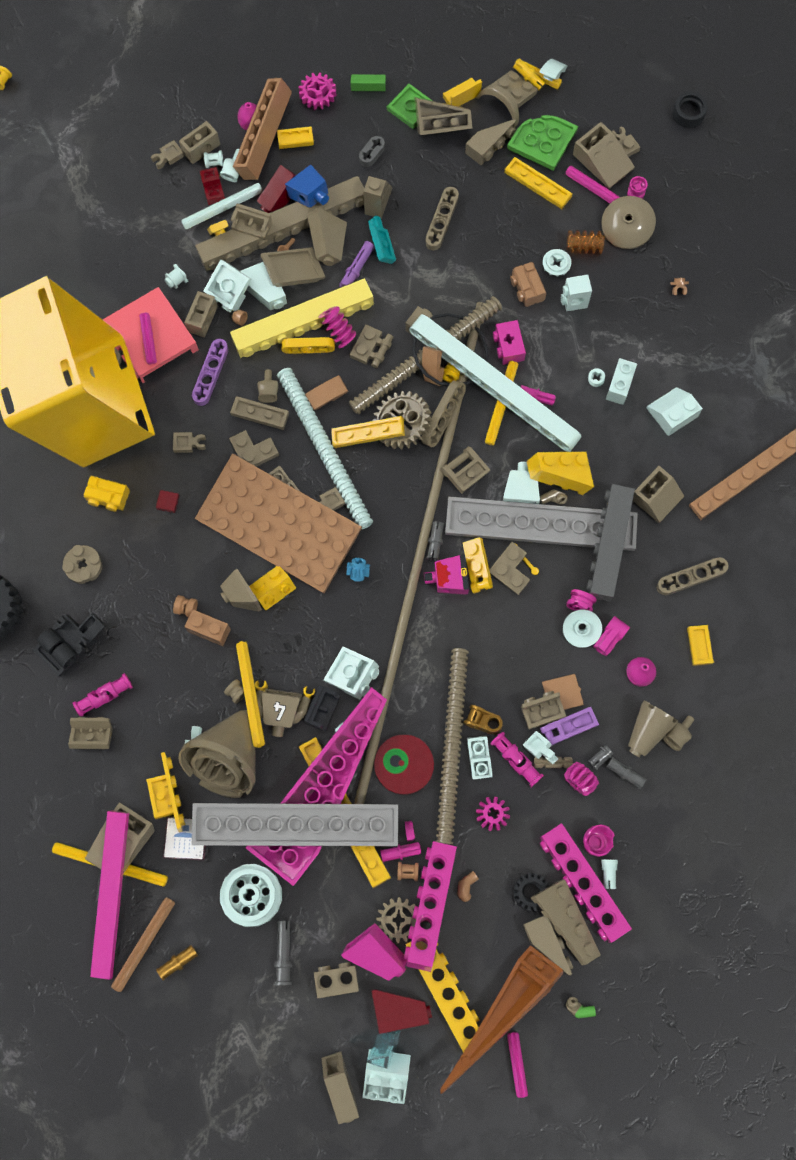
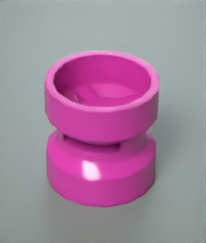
[627,176,648,199]

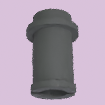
[588,745,614,770]

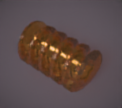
[567,230,605,254]

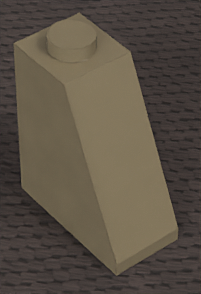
[363,176,392,219]
[307,207,347,266]
[321,1052,359,1124]

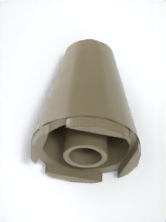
[628,700,678,758]

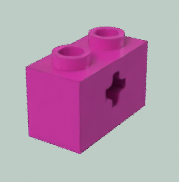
[493,320,526,365]

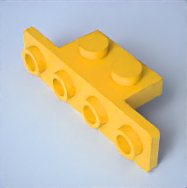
[146,752,185,833]

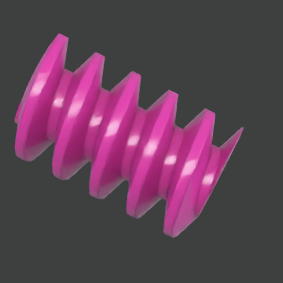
[318,306,356,348]

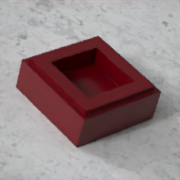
[156,490,180,513]

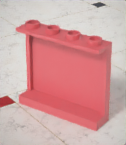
[103,287,199,383]

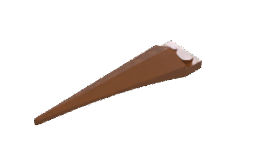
[440,945,563,1094]

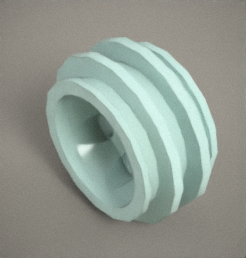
[220,864,282,927]

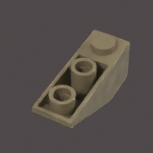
[465,119,516,165]
[523,916,573,975]

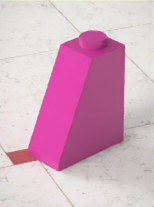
[341,923,408,981]

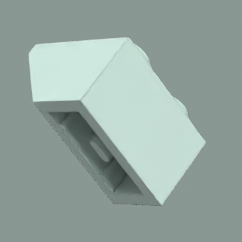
[363,1049,411,1104]

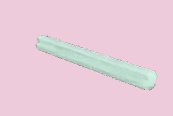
[181,183,263,229]

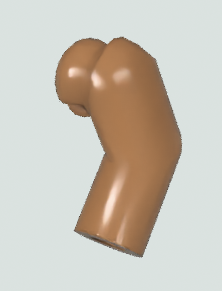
[457,871,479,902]

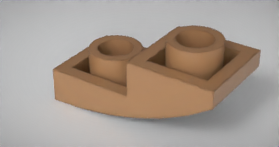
[422,346,444,386]
[305,375,349,410]

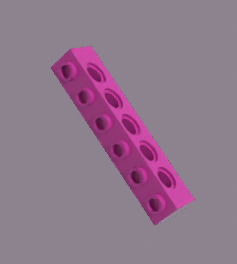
[540,823,632,943]
[404,841,457,972]

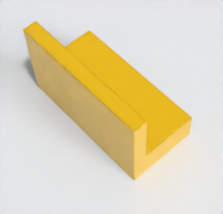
[443,78,482,106]

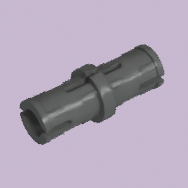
[427,521,444,561]
[606,757,647,789]

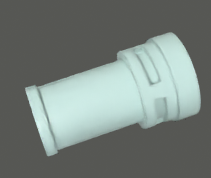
[601,860,618,889]

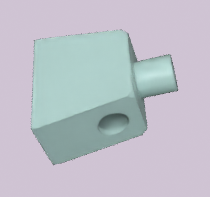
[503,462,540,504]

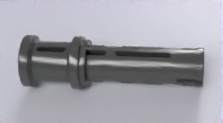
[274,921,292,985]

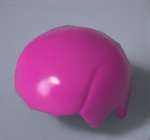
[583,824,615,857]

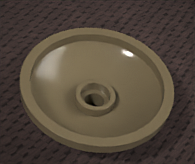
[602,196,656,249]

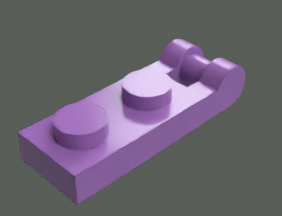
[540,707,599,745]

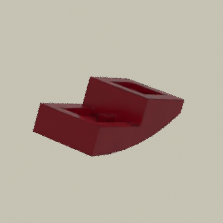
[200,167,225,205]

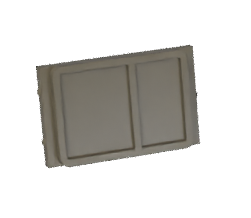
[260,247,325,287]

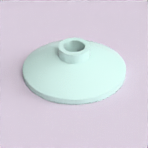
[563,609,602,647]

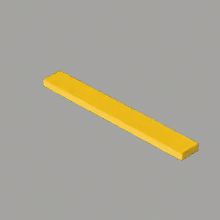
[299,737,391,888]

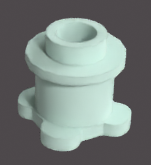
[164,264,188,289]

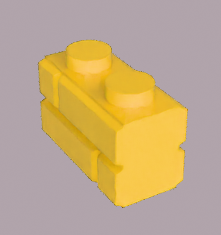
[84,476,130,512]

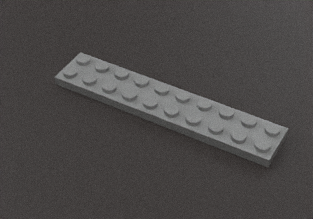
[445,497,638,551]
[191,803,398,846]

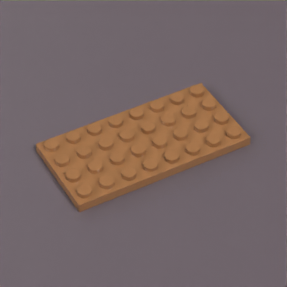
[195,453,363,593]

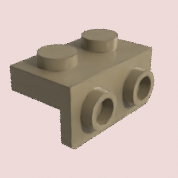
[521,691,566,730]
[68,717,113,749]

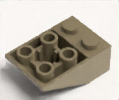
[573,122,635,189]
[85,802,155,873]

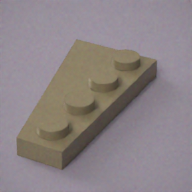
[531,879,601,965]

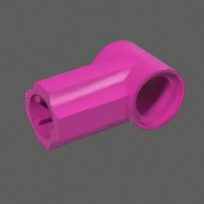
[593,616,630,657]

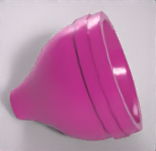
[238,102,257,130]
[626,657,656,687]

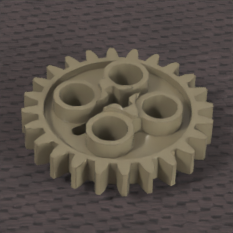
[372,391,432,450]

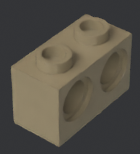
[184,291,218,338]
[314,962,359,998]

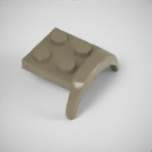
[476,70,538,127]

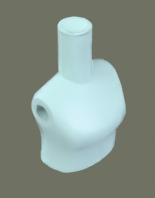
[220,149,240,182]

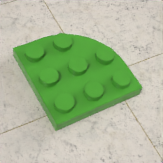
[507,115,578,171]

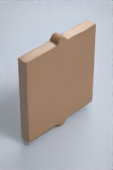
[542,674,584,710]

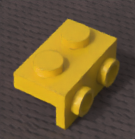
[249,566,296,610]

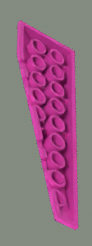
[245,687,387,886]

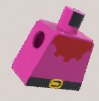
[424,554,469,595]

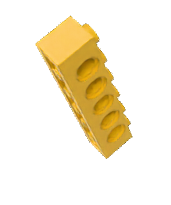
[405,941,480,1053]

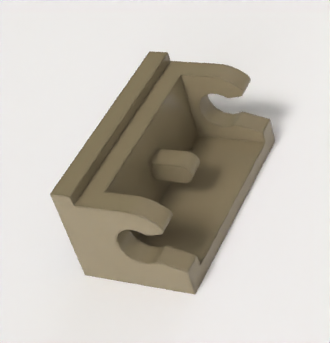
[231,203,272,240]

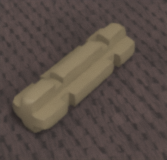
[534,757,573,768]

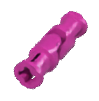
[73,673,133,717]
[490,732,544,788]

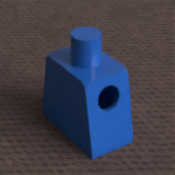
[285,165,329,208]

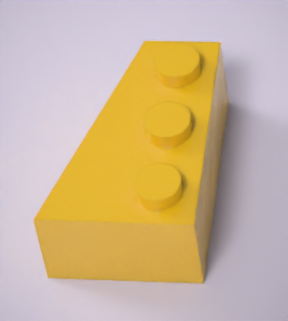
[527,452,594,495]

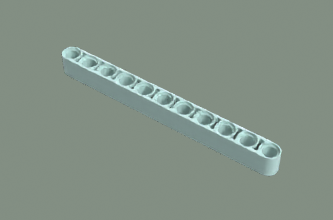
[409,314,581,452]

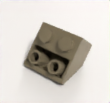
[633,466,684,523]

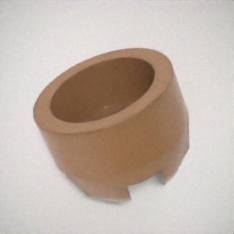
[232,310,248,326]

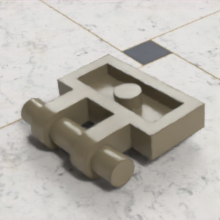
[350,325,393,368]

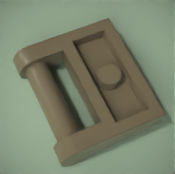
[440,446,491,494]

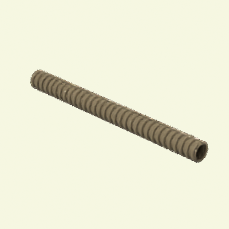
[349,296,502,414]
[436,648,469,845]

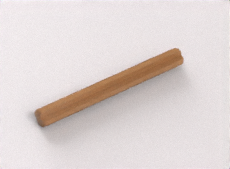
[111,898,175,992]

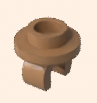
[670,278,689,295]

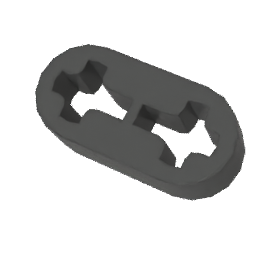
[359,136,385,167]

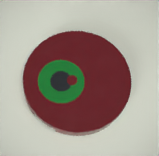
[374,735,434,795]

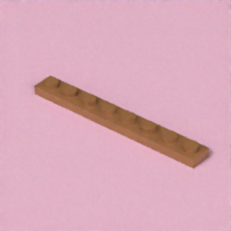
[689,429,796,520]

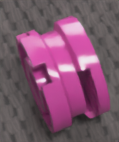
[566,589,597,611]

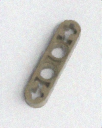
[426,187,459,251]
[422,380,466,447]
[657,557,729,596]

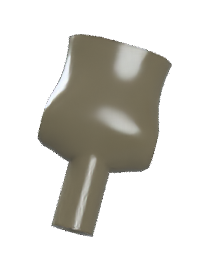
[257,369,279,403]
[663,716,694,751]

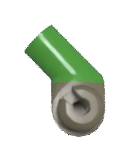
[566,997,596,1018]

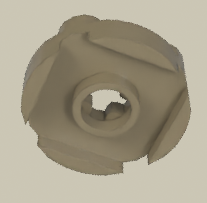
[62,545,102,584]

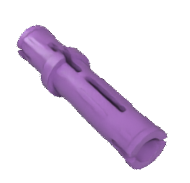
[339,241,375,288]

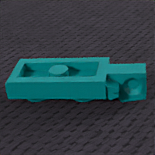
[368,216,396,264]

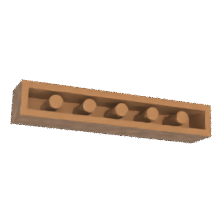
[233,78,292,180]

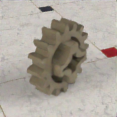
[376,897,416,943]

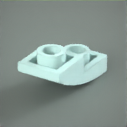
[540,59,567,81]
[467,736,492,779]

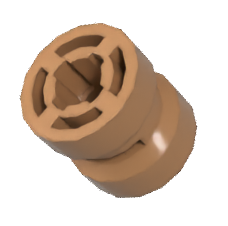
[173,595,198,617]

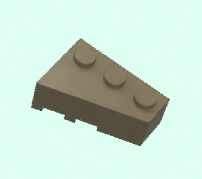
[414,97,472,135]

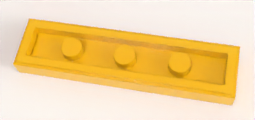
[504,157,573,209]
[332,416,405,448]

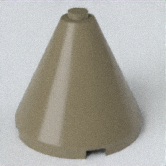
[178,710,256,798]

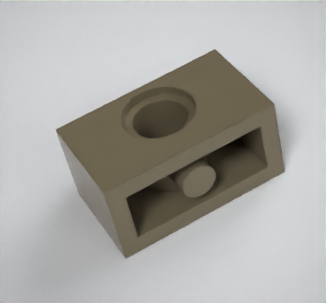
[179,121,220,164]

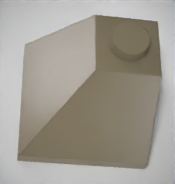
[220,569,262,612]

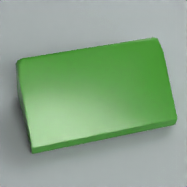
[351,74,386,91]

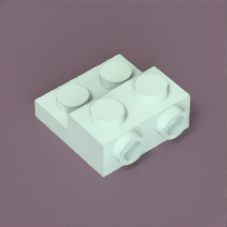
[204,260,252,312]
[324,647,379,700]

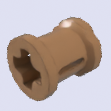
[398,862,419,881]

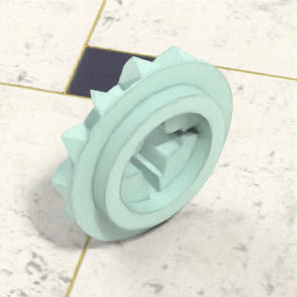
[542,249,571,277]

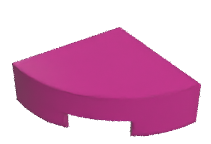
[405,821,415,842]

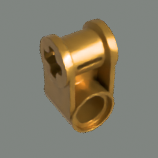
[463,705,502,735]

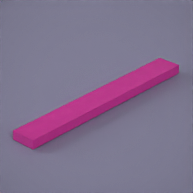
[90,811,129,980]

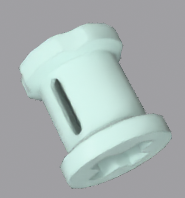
[204,150,224,168]

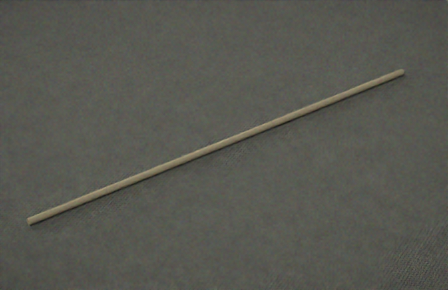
[354,302,483,804]

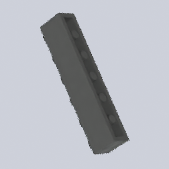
[586,484,635,602]

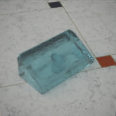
[367,1030,400,1069]

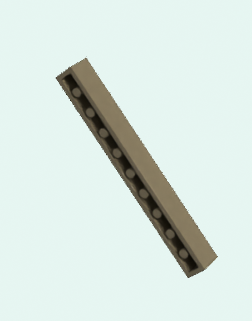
[195,176,364,271]

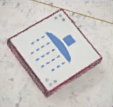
[163,817,206,861]

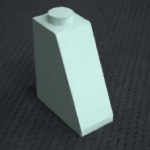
[241,262,287,310]

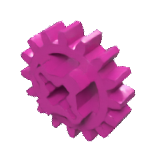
[299,72,336,110]

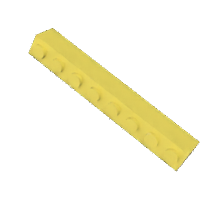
[230,278,374,358]

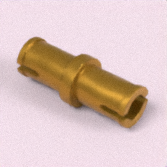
[156,945,198,981]

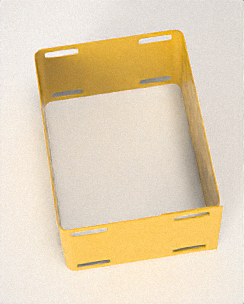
[0,276,155,468]

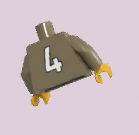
[255,680,315,737]

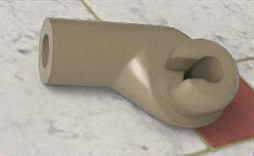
[539,490,567,505]

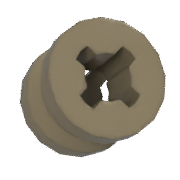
[224,679,245,704]

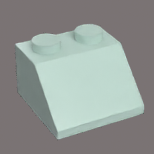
[646,387,703,436]

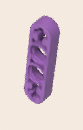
[192,339,228,406]

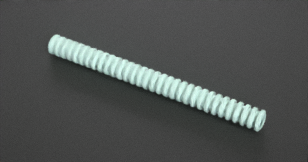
[277,368,373,529]

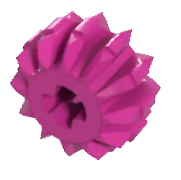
[564,762,599,796]
[476,797,510,831]

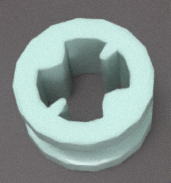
[588,369,605,387]

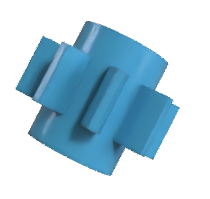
[347,558,370,581]

